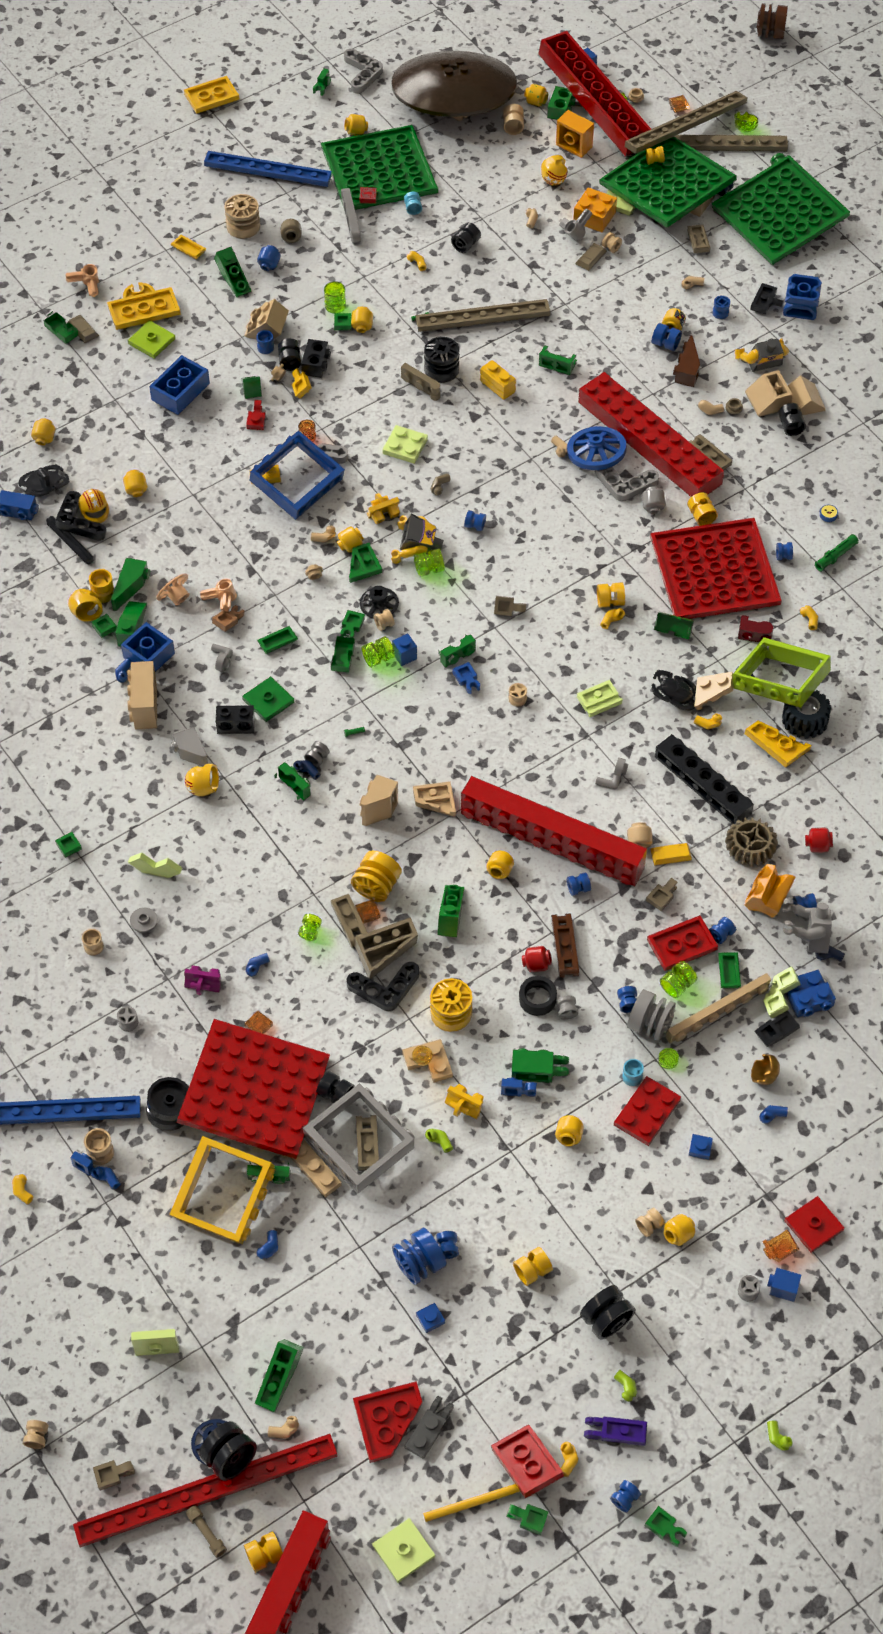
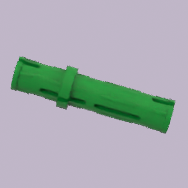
[814,534,859,572]

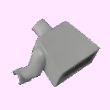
[782,897,832,954]

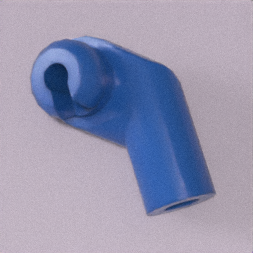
[115,658,131,683]
[246,953,270,977]
[759,1105,788,1124]
[91,1166,121,1190]
[257,1230,278,1259]

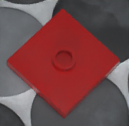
[784,1196,845,1253]

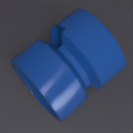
[651,323,682,351]

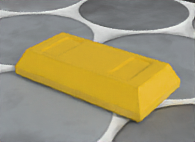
[171,235,206,260]
[650,843,692,866]

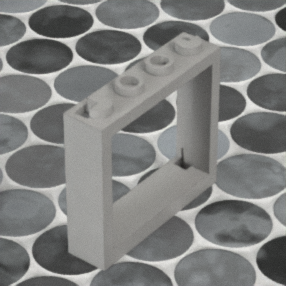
[303,1083,415,1194]

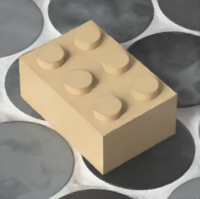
[127,661,157,730]

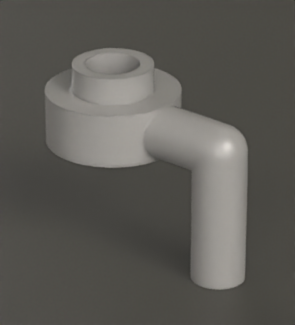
[211,644,233,672]
[595,757,628,789]

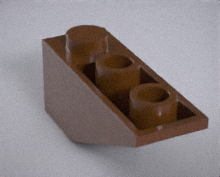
[673,335,700,387]

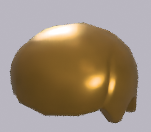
[751,1054,780,1085]

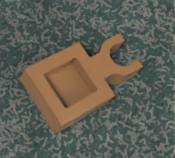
[212,605,245,632]

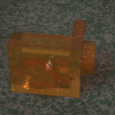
[762,1230,800,1263]

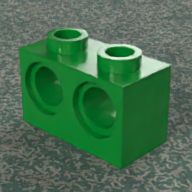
[547,86,576,120]

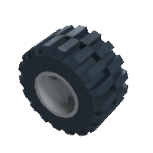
[782,690,831,739]

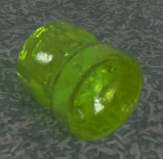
[298,914,322,941]

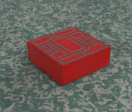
[359,187,377,203]

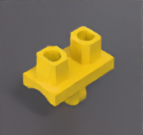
[367,493,400,524]
[444,1084,484,1120]

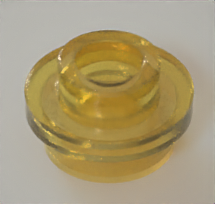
[412,1046,433,1066]

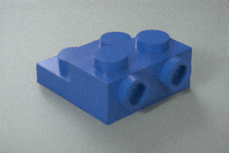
[785,969,836,1018]

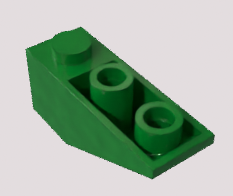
[214,246,252,297]
[437,884,465,937]

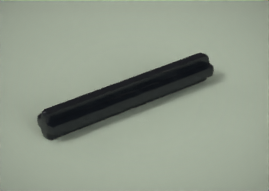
[46,516,94,565]

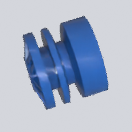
[392,1227,447,1285]

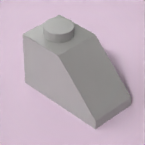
[171,727,208,767]

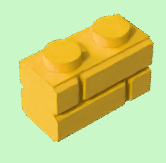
[480,360,516,400]

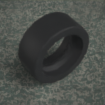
[519,976,557,1016]

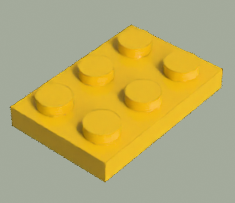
[184,76,240,114]

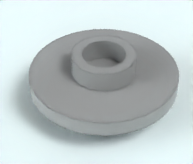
[130,907,158,933]

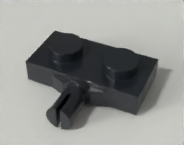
[750,283,784,315]

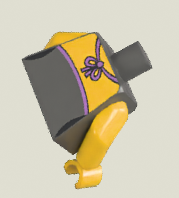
[735,338,789,372]
[391,513,444,564]

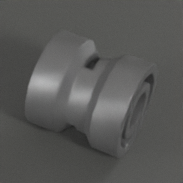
[304,741,330,768]

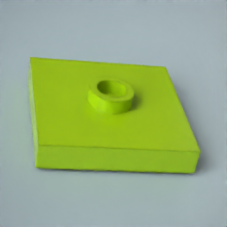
[128,320,176,359]

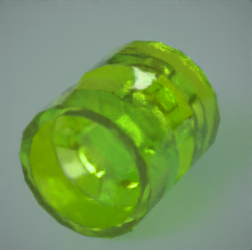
[324,281,346,314]
[414,548,445,577]
[361,636,395,668]
[659,961,698,998]

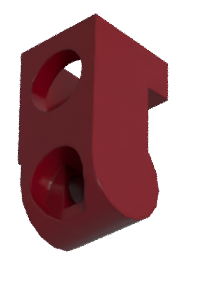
[738,615,774,642]

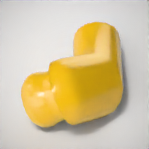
[694,713,722,729]
[12,1174,34,1205]
[560,1442,579,1477]

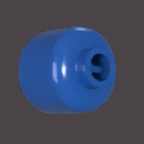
[257,245,281,271]

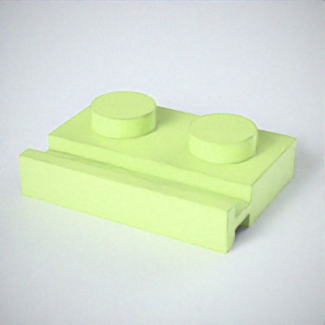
[577,680,623,718]

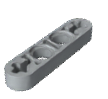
[341,188,361,243]

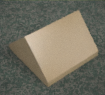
[788,375,825,415]

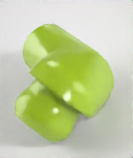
[425,1129,453,1153]
[614,1370,637,1402]
[767,1421,793,1451]

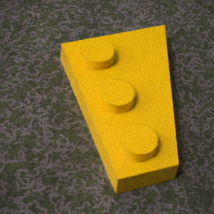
[744,720,812,768]

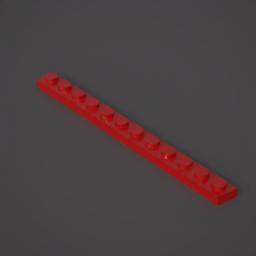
[73,1434,338,1548]

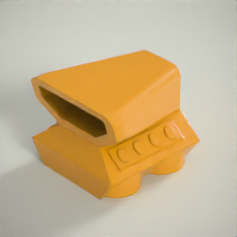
[744,864,796,917]

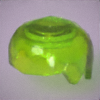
[734,111,759,132]

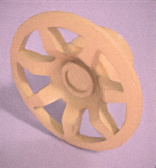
[156,574,190,606]

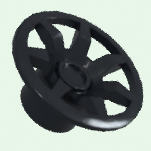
[359,586,399,618]

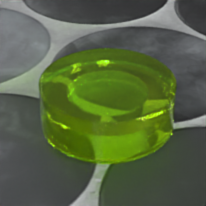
[658,1048,679,1069]

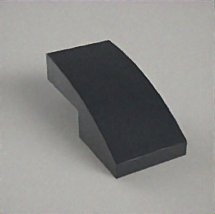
[754,1010,800,1047]

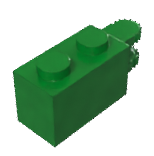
[512,1048,569,1083]

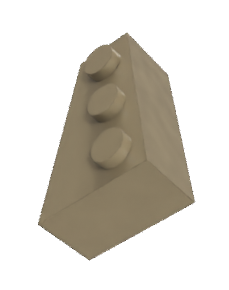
[354,917,418,979]

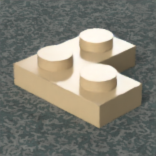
[402,1039,453,1083]

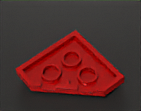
[353,1381,422,1463]

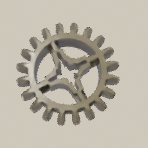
[725,817,778,867]

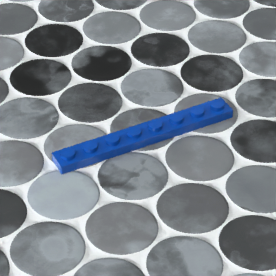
[204,150,332,187]
[0,1096,141,1125]

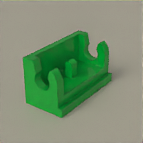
[539,345,577,375]

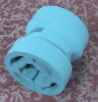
[404,192,422,215]
[622,1059,644,1086]

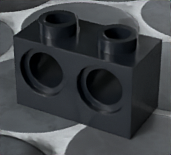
[301,339,331,378]
[215,705,255,734]

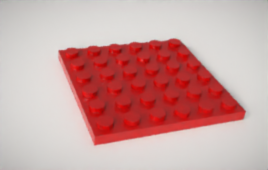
[650,518,782,619]
[177,1019,330,1159]

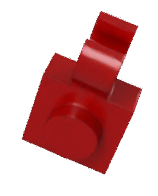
[246,400,266,430]

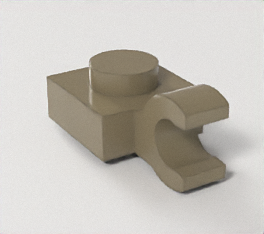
[494,595,526,616]
[646,878,678,912]
[93,1460,135,1491]

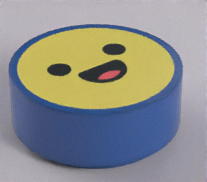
[820,505,838,522]

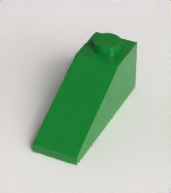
[111,558,150,611]
[115,601,147,647]
[254,1339,304,1412]

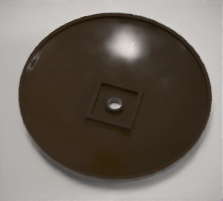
[391,51,517,117]

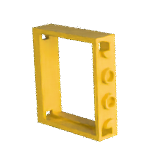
[169,1136,275,1245]

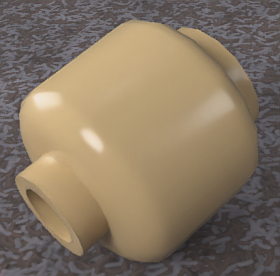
[627,822,653,848]

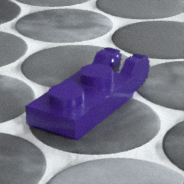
[584,1416,647,1446]

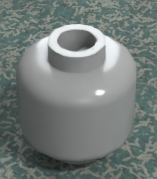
[642,486,666,514]

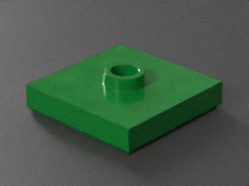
[242,676,295,722]

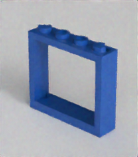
[249,430,345,520]

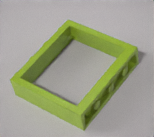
[733,638,831,708]

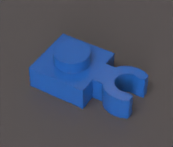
[452,662,480,694]
[501,1077,537,1097]

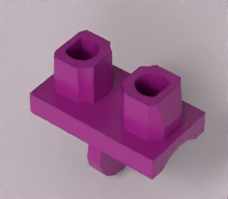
[184,965,221,995]

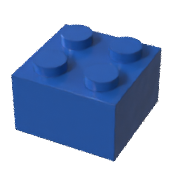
[121,622,175,672]

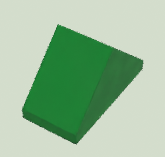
[241,376,262,399]

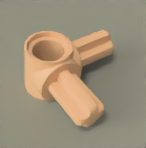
[65,264,99,297]
[200,579,237,612]

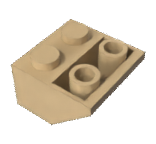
[244,299,289,339]
[745,370,792,417]
[359,775,398,826]

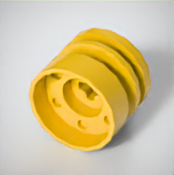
[351,850,402,902]
[430,978,473,1032]

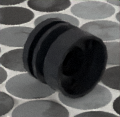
[424,336,460,383]

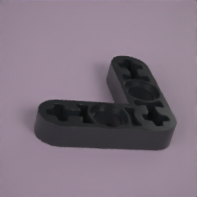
[55,491,107,541]
[346,962,419,1011]

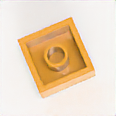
[556,110,594,158]
[573,187,617,233]

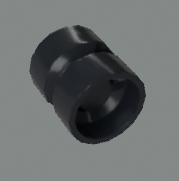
[451,222,481,253]
[278,338,301,371]
[778,403,806,436]
[316,1071,355,1103]

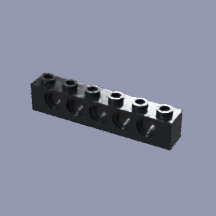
[655,734,754,824]

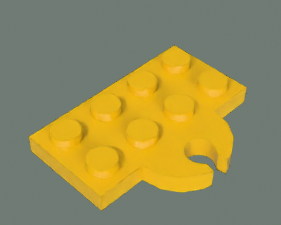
[107,282,181,330]

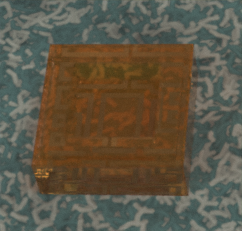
[669,95,689,113]
[355,899,381,924]
[244,1011,273,1034]

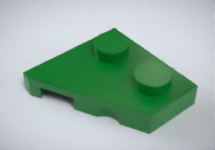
[349,543,382,583]

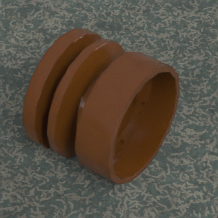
[756,3,788,39]

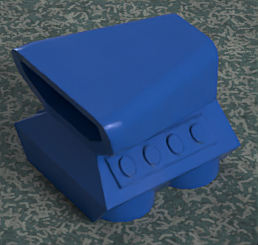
[783,274,822,320]

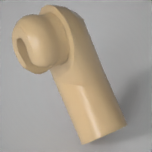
[551,436,567,457]

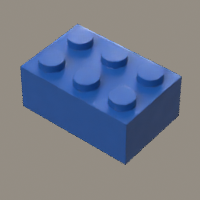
[149,355,210,415]

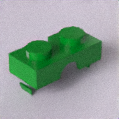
[43,311,79,344]
[653,611,694,639]
[331,634,355,673]
[438,634,476,668]
[274,762,311,801]
[247,1162,291,1184]

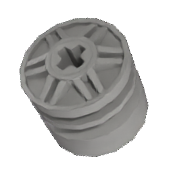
[627,989,676,1042]

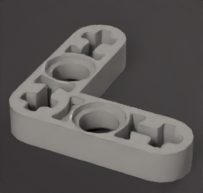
[344,49,383,94]
[595,467,659,501]

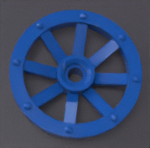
[567,426,627,470]

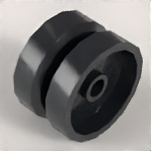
[146,1077,189,1131]
[580,1285,636,1340]
[199,1421,257,1481]

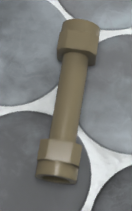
[186,1505,227,1558]

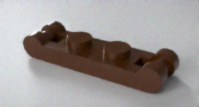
[551,913,579,978]

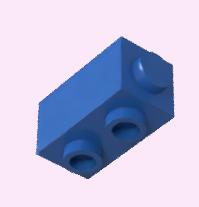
[0,490,39,521]

